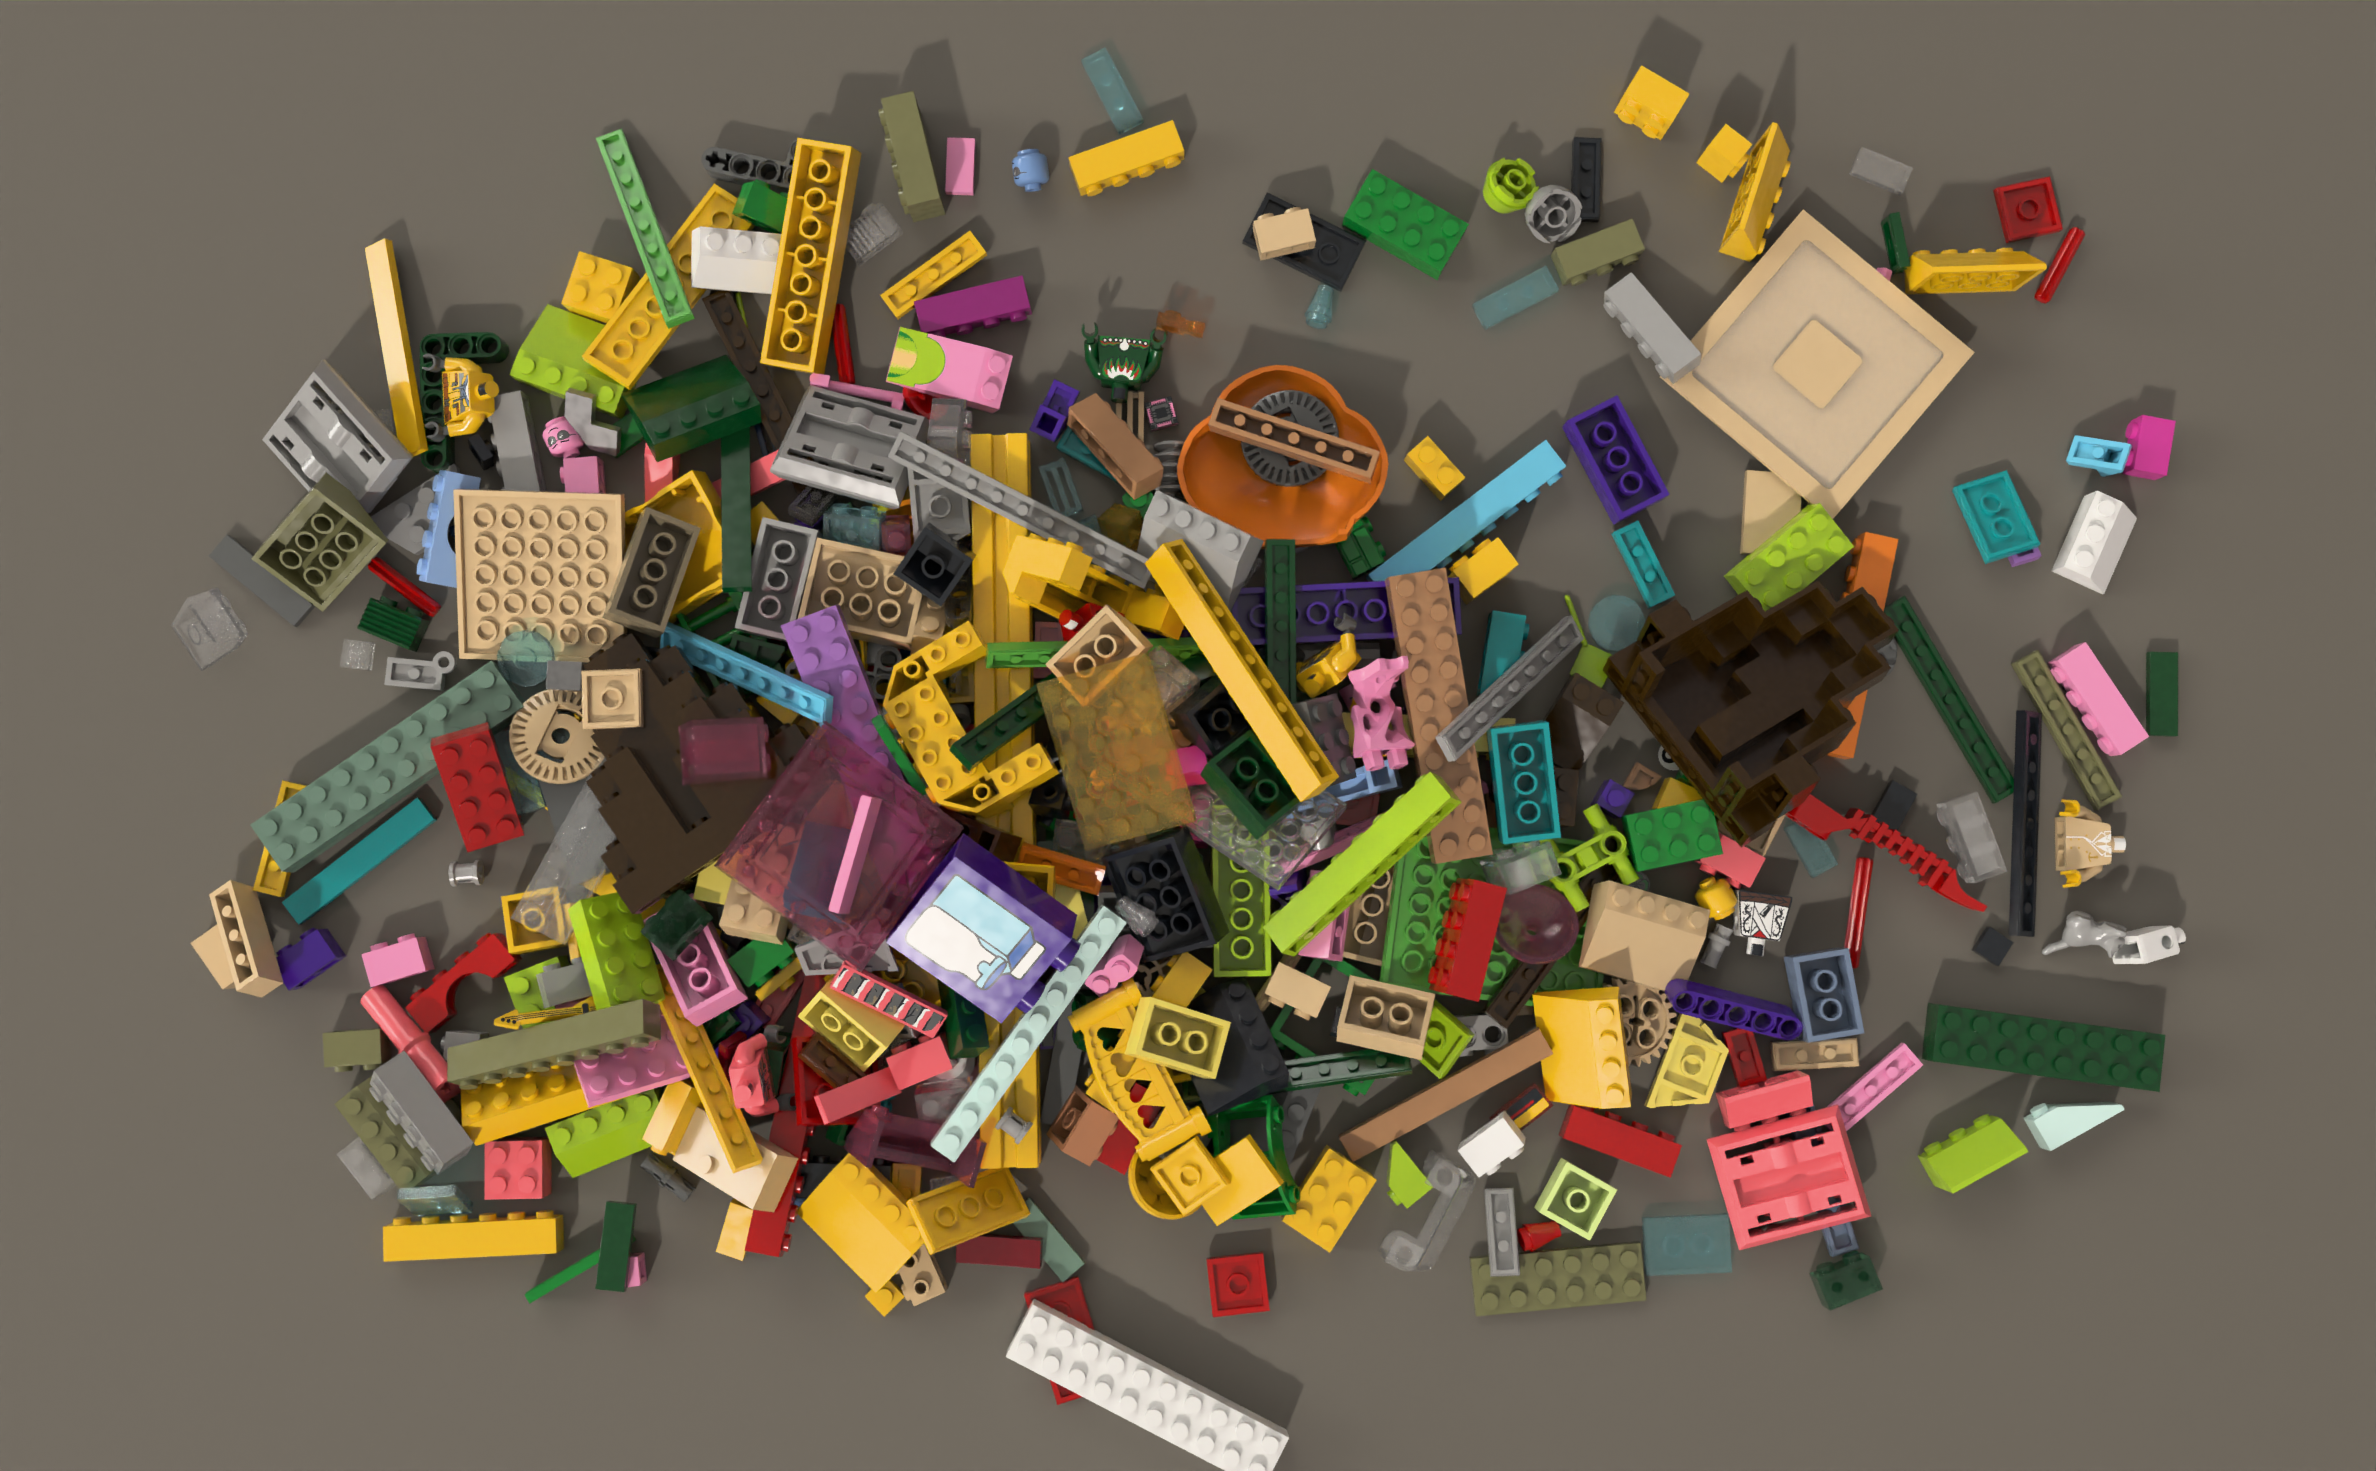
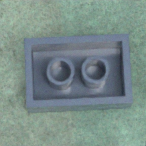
[1784,947,1864,1043]

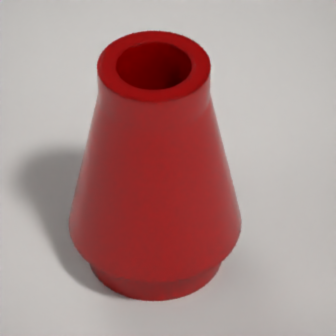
[1517,1221,1561,1252]

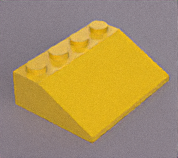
[1719,122,1791,262]
[1904,248,2047,295]
[1532,986,1632,1109]
[797,1149,925,1293]

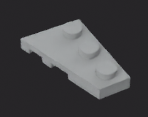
[794,915,899,976]

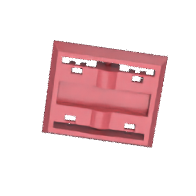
[1706,1104,1871,1250]

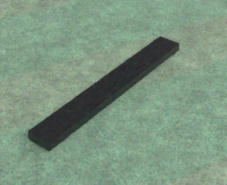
[2009,710,2042,937]

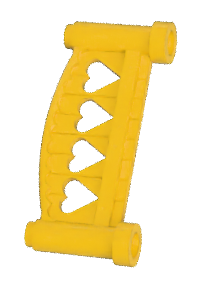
[1067,977,1212,1162]

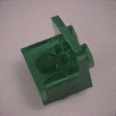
[641,889,714,961]

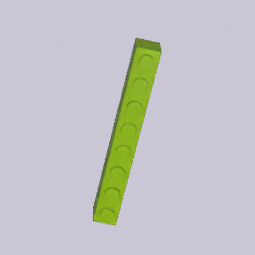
[1263,771,1462,956]

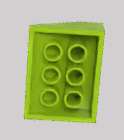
[509,304,637,419]

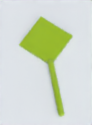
[1564,595,1612,688]

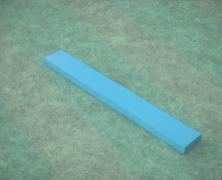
[660,622,833,726]

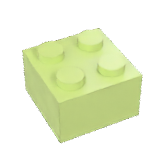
[1534,1158,1617,1240]

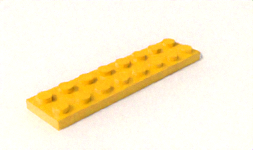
[582,183,755,390]

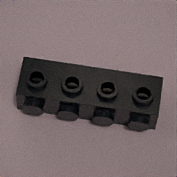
[1028,702,1101,821]

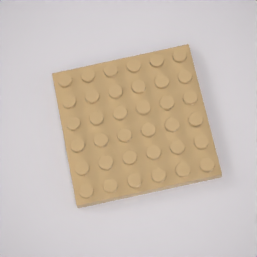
[453,489,627,663]

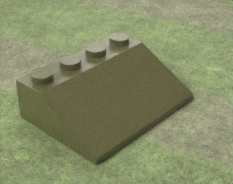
[251,472,388,612]
[334,1076,474,1195]

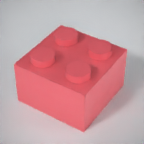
[886,1032,958,1090]
[484,1137,552,1200]

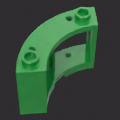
[1207,1095,1300,1220]

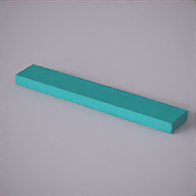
[282,797,437,925]

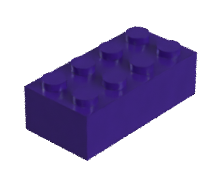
[1562,395,1670,525]

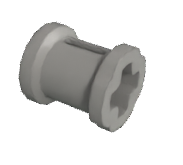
[448,860,485,887]
[994,1107,1033,1144]

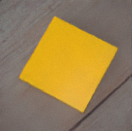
[1150,1135,1231,1216]

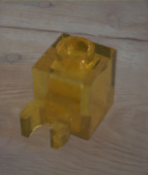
[1097,503,1143,550]

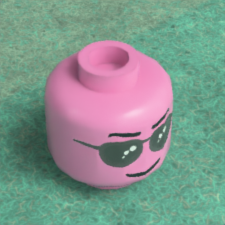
[542,416,585,458]

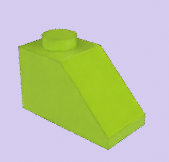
[1386,1140,1433,1209]

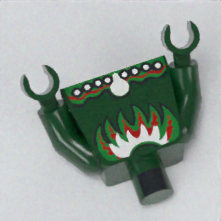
[1081,322,1168,404]

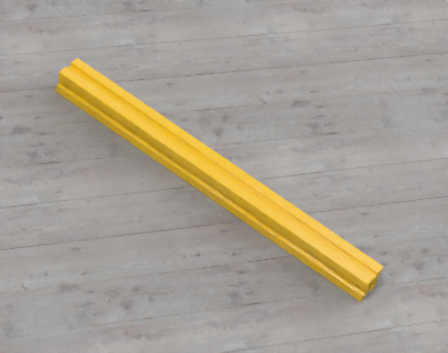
[970,433,1042,1169]

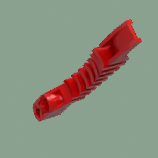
[1785,794,1987,912]

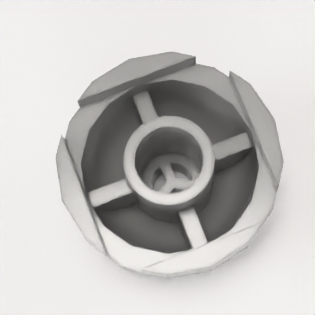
[1524,185,1582,243]

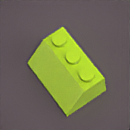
[1918,1114,2028,1194]

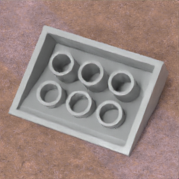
[1137,490,1264,612]

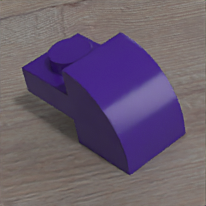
[1029,379,1081,442]

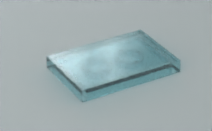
[1642,1213,1732,1276]

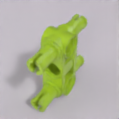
[1535,803,1640,913]

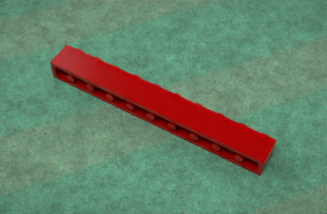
[744,975,826,1257]

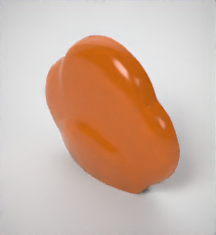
[1177,365,1388,549]

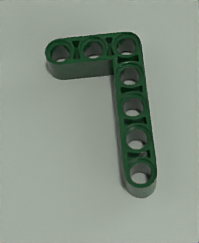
[420,332,509,474]

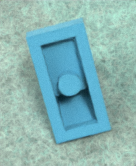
[2066,435,2132,477]

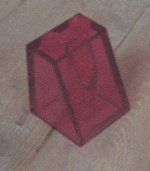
[679,717,771,785]

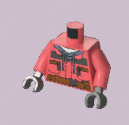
[729,1024,796,1117]

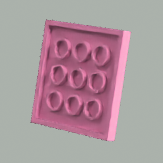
[555,996,691,1108]

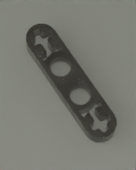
[944,539,973,629]

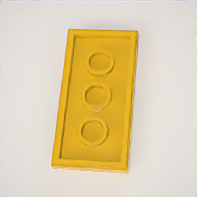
[906,1167,1031,1255]

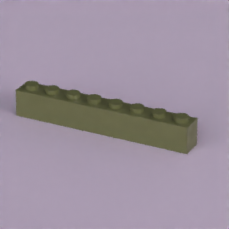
[447,999,661,1090]

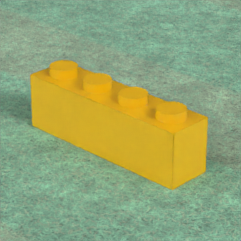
[1068,120,1184,196]

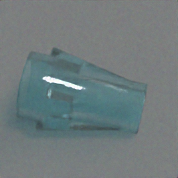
[1305,285,1334,329]

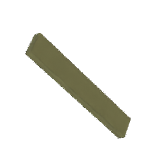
[2011,650,2122,810]

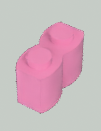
[1085,934,1144,997]

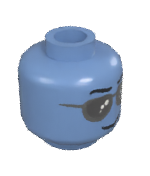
[1012,149,1050,192]

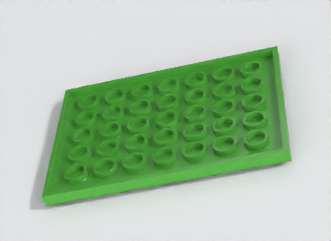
[1380,827,1606,1006]

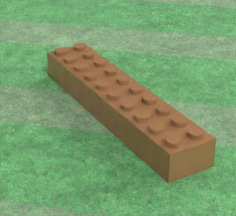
[1385,568,1493,864]

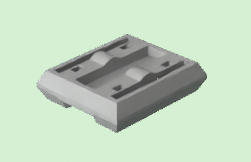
[262,360,413,513]
[770,385,933,510]

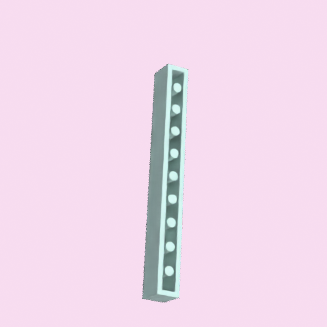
[930,904,1127,1162]

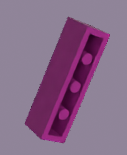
[914,275,1032,338]

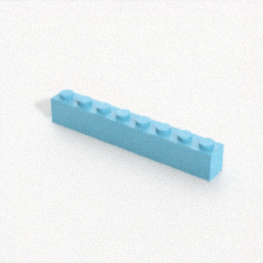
[1366,440,1566,582]

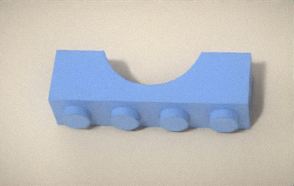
[417,470,481,588]
[1289,760,1403,815]

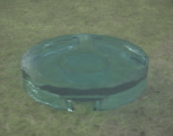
[1588,595,1645,651]
[497,630,555,687]

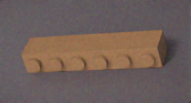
[1208,398,1380,484]

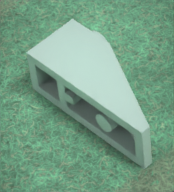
[2023,1102,2125,1151]

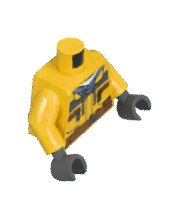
[422,354,499,442]
[1296,613,1362,698]

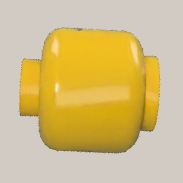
[1695,876,1738,920]

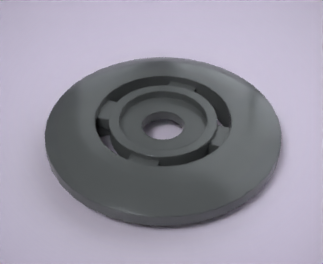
[1241,390,1339,487]

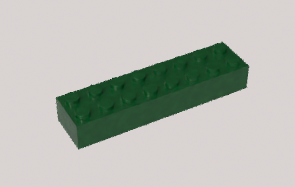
[1921,1003,2166,1092]

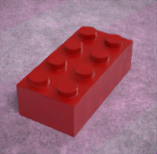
[431,722,524,852]
[1428,878,1507,1002]

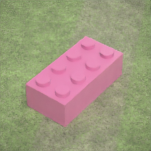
[643,893,748,1027]

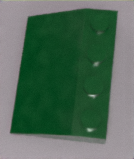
[622,355,762,462]

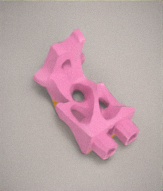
[1348,656,1415,771]

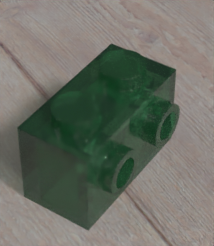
[1809,1251,1883,1311]

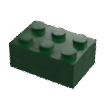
[1200,730,1302,840]

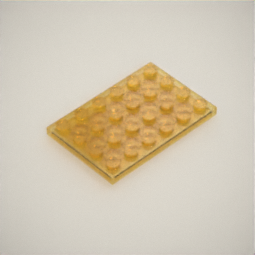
[1036,652,1197,850]

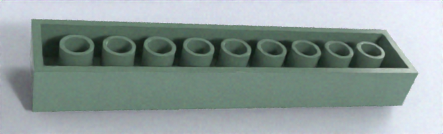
[250,661,525,873]

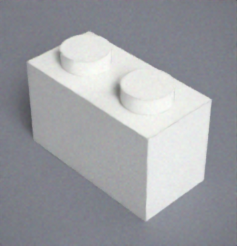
[1458,1111,1526,1177]

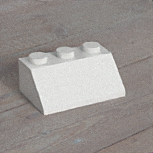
[691,226,781,294]
[2051,491,2137,594]

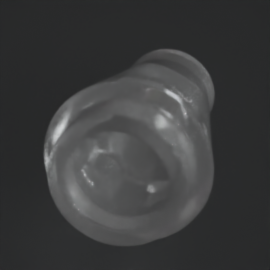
[1115,896,1158,937]

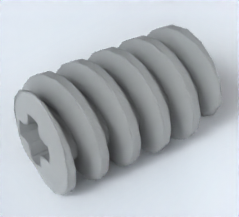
[1150,440,1184,501]

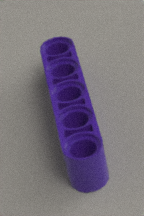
[1665,979,1803,1040]

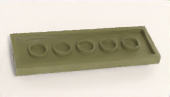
[1469,1241,1647,1316]

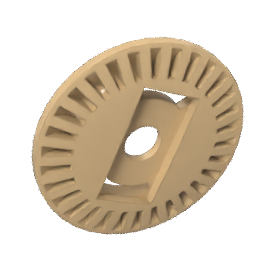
[509,689,605,784]

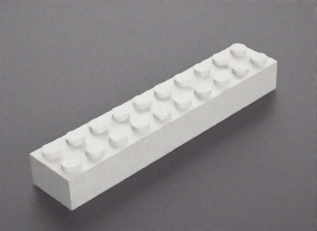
[1006,1299,1289,1471]

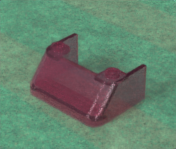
[844,1105,987,1188]

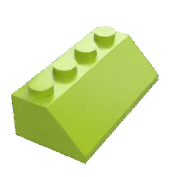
[545,1086,664,1178]

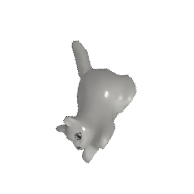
[2042,910,2127,958]

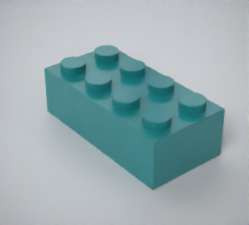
[1487,721,1561,844]

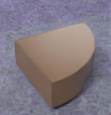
[1622,762,1662,790]

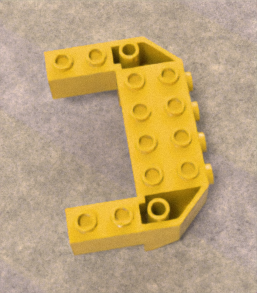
[1002,533,1184,640]
[883,621,1059,819]

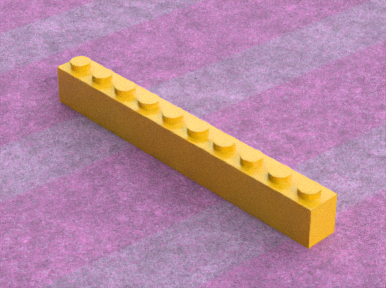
[1145,539,1339,802]

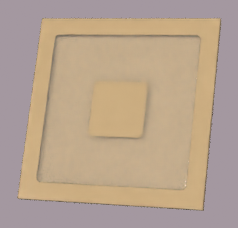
[1660,209,1975,519]

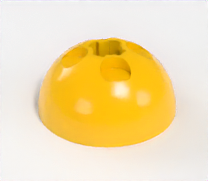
[1128,1151,1201,1220]

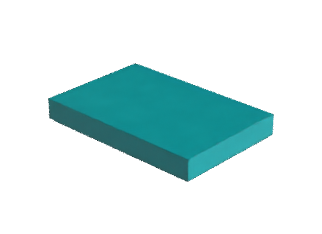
[1952,470,2041,564]

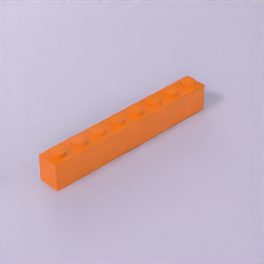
[1827,532,1898,760]

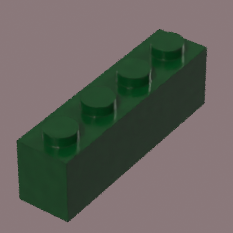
[937,979,990,1059]

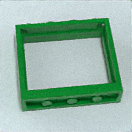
[1270,958,1376,1097]

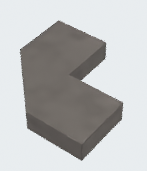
[564,388,622,456]

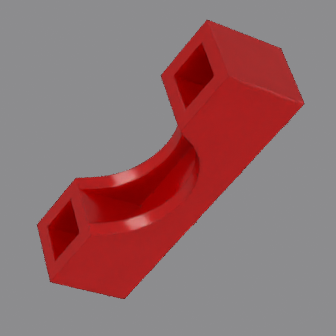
[405,933,523,1033]

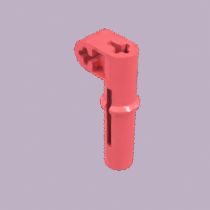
[360,985,461,1103]

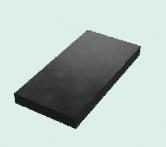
[1242,192,1366,292]

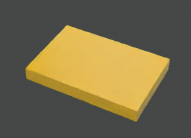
[1201,1134,1284,1226]

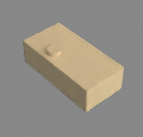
[673,1107,799,1212]

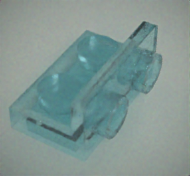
[823,503,886,551]

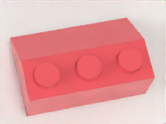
[1715,1070,1813,1131]

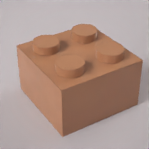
[1046,1085,1119,1166]

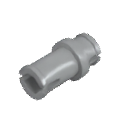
[1699,923,1734,969]

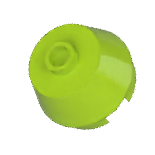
[1483,158,1539,214]

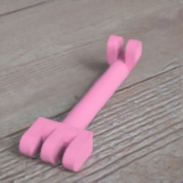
[810,373,904,411]

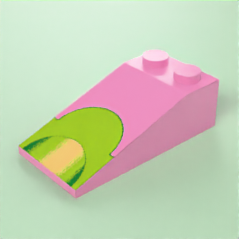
[886,327,1013,414]

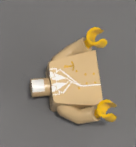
[2055,799,2126,888]

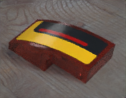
[1489,1082,1554,1131]

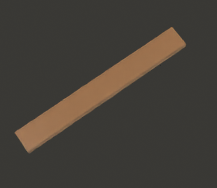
[1339,1027,1553,1162]

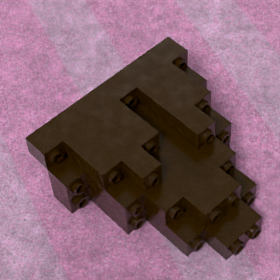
[1603,581,1899,847]
[579,633,834,914]

